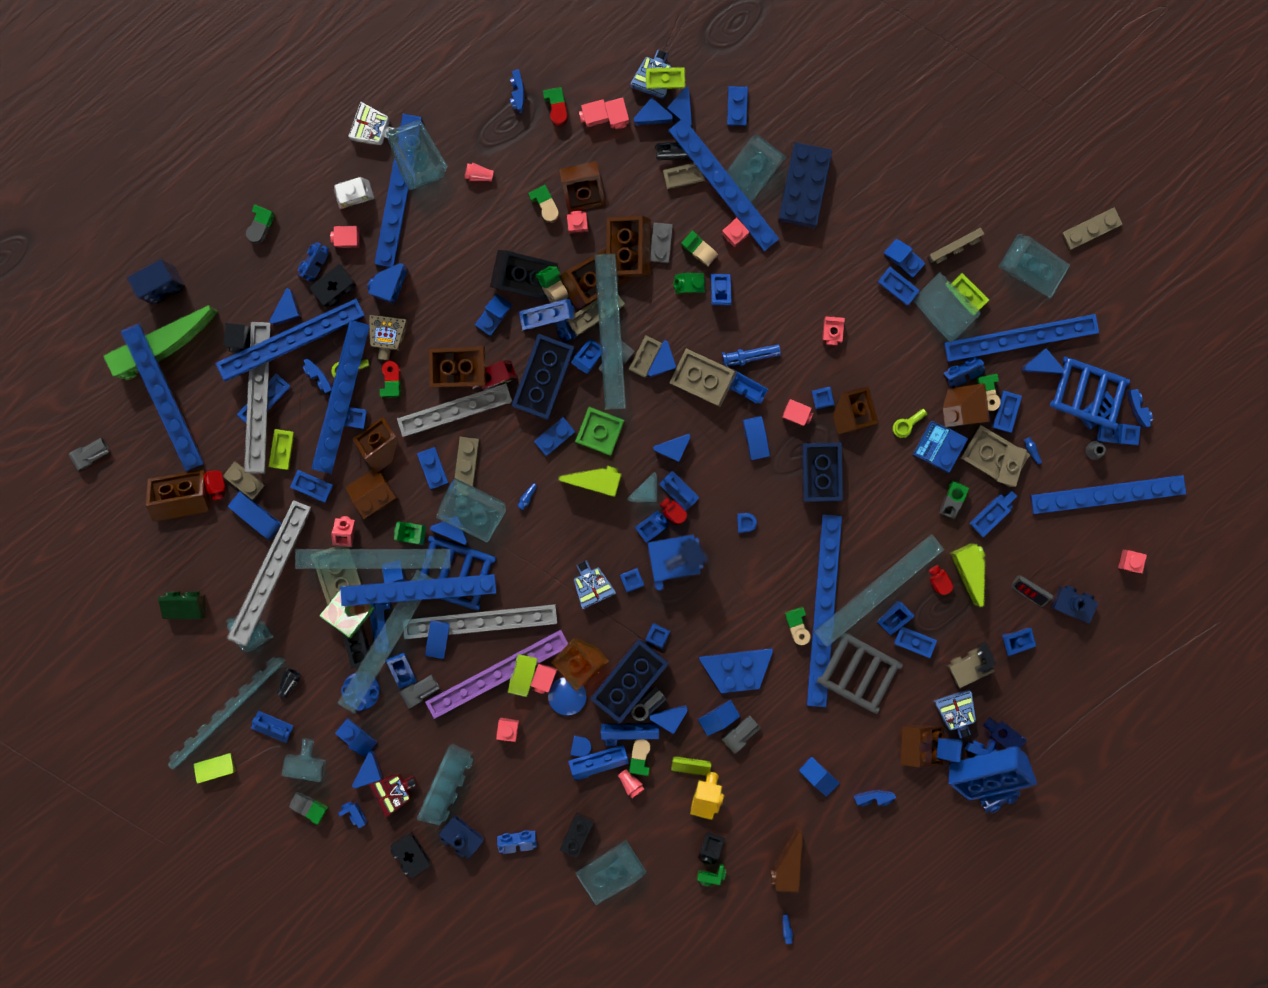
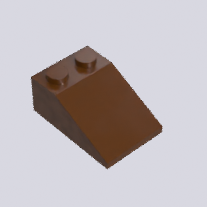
[559,249,630,310]
[429,347,486,388]
[770,828,803,892]

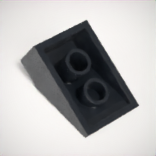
[490,250,558,301]

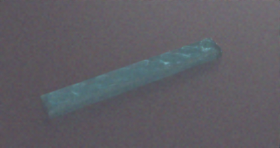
[595,254,626,410]
[814,534,944,647]
[295,549,451,569]
[337,570,433,713]
[167,656,286,770]

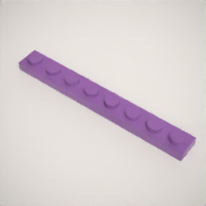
[425,630,570,719]

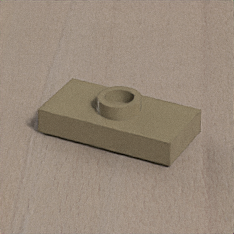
[663,163,704,190]
[628,335,663,378]
[996,444,1027,487]

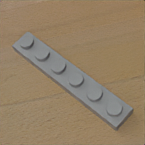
[397,384,512,437]

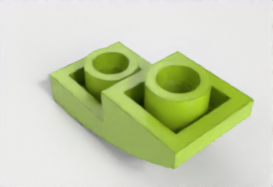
[508,654,537,697]

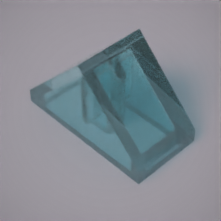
[627,472,657,502]

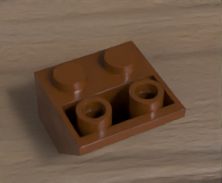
[901,725,944,767]

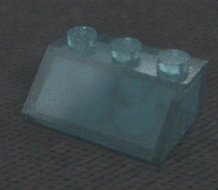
[436,478,506,543]

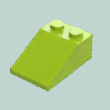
[559,466,622,496]
[950,543,985,607]

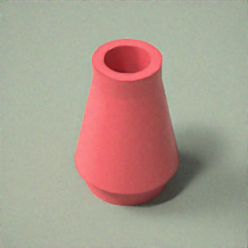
[465,162,494,182]
[618,769,644,798]

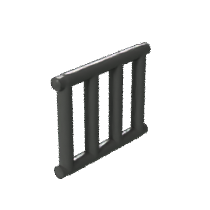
[817,632,903,714]

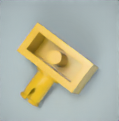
[690,772,724,820]

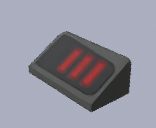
[1011,575,1053,607]

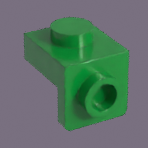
[673,273,705,294]
[394,521,426,545]
[697,863,726,886]

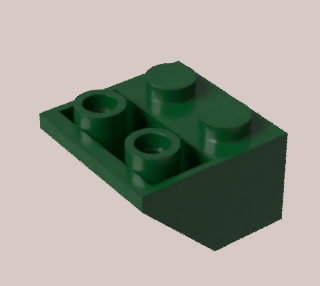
[158,591,205,619]

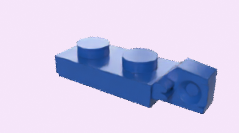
[969,491,1017,537]

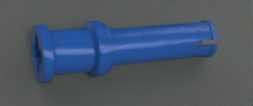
[722,344,781,367]

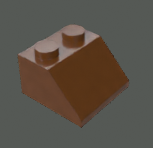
[559,161,606,213]
[345,469,398,519]

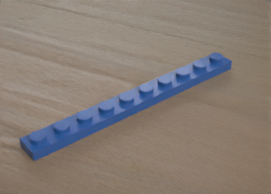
[806,514,842,707]

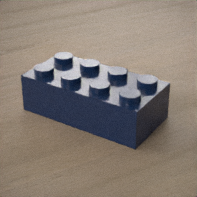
[778,142,832,228]
[512,334,575,420]
[590,638,669,723]

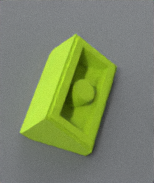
[194,753,236,783]
[671,756,711,776]

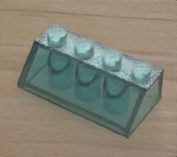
[417,743,473,825]

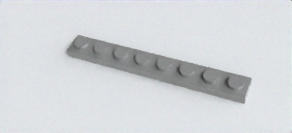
[245,322,271,474]
[228,500,311,647]
[403,604,557,639]

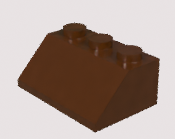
[606,216,651,277]
[146,469,210,522]

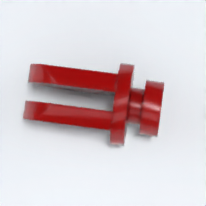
[204,470,225,500]
[659,497,687,525]
[929,565,953,595]

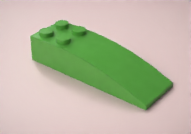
[104,305,218,380]

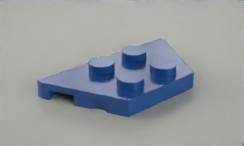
[699,648,773,693]

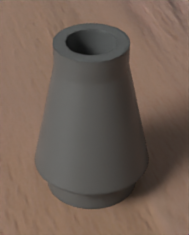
[1086,441,1106,460]

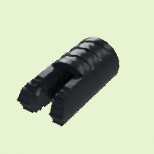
[655,142,690,160]

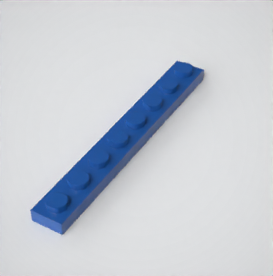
[374,114,422,268]
[668,118,779,251]
[216,299,365,382]
[944,314,1099,362]
[311,320,370,474]
[121,323,204,471]
[1030,475,1186,514]
[340,574,496,607]

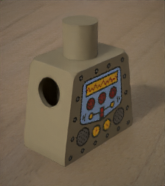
[369,315,408,361]

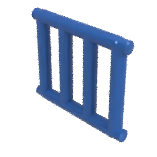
[1050,357,1130,430]
[418,536,496,611]

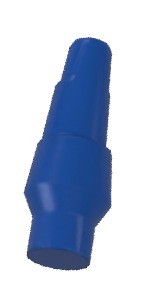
[1024,437,1042,465]
[517,483,537,510]
[782,914,793,944]

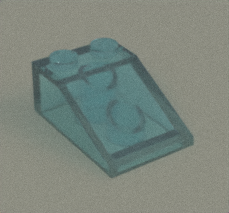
[386,119,447,190]
[727,134,787,203]
[998,234,1070,298]
[913,272,981,343]
[575,840,647,905]

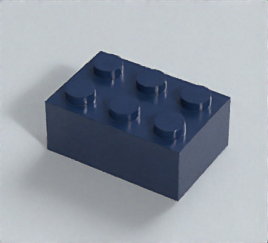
[127,259,185,305]
[801,443,843,502]

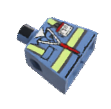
[631,50,671,100]
[574,560,616,609]
[934,690,976,738]

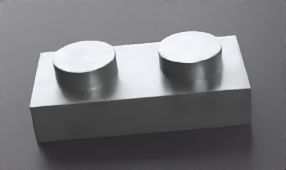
[650,222,673,263]

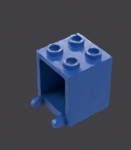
[648,535,703,590]

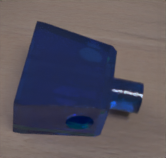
[983,717,1027,749]

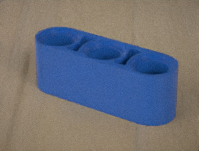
[228,491,282,541]

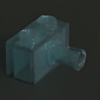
[282,739,326,782]

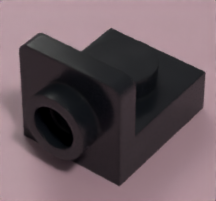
[975,642,996,674]
[697,832,725,865]

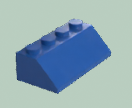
[949,747,1037,801]

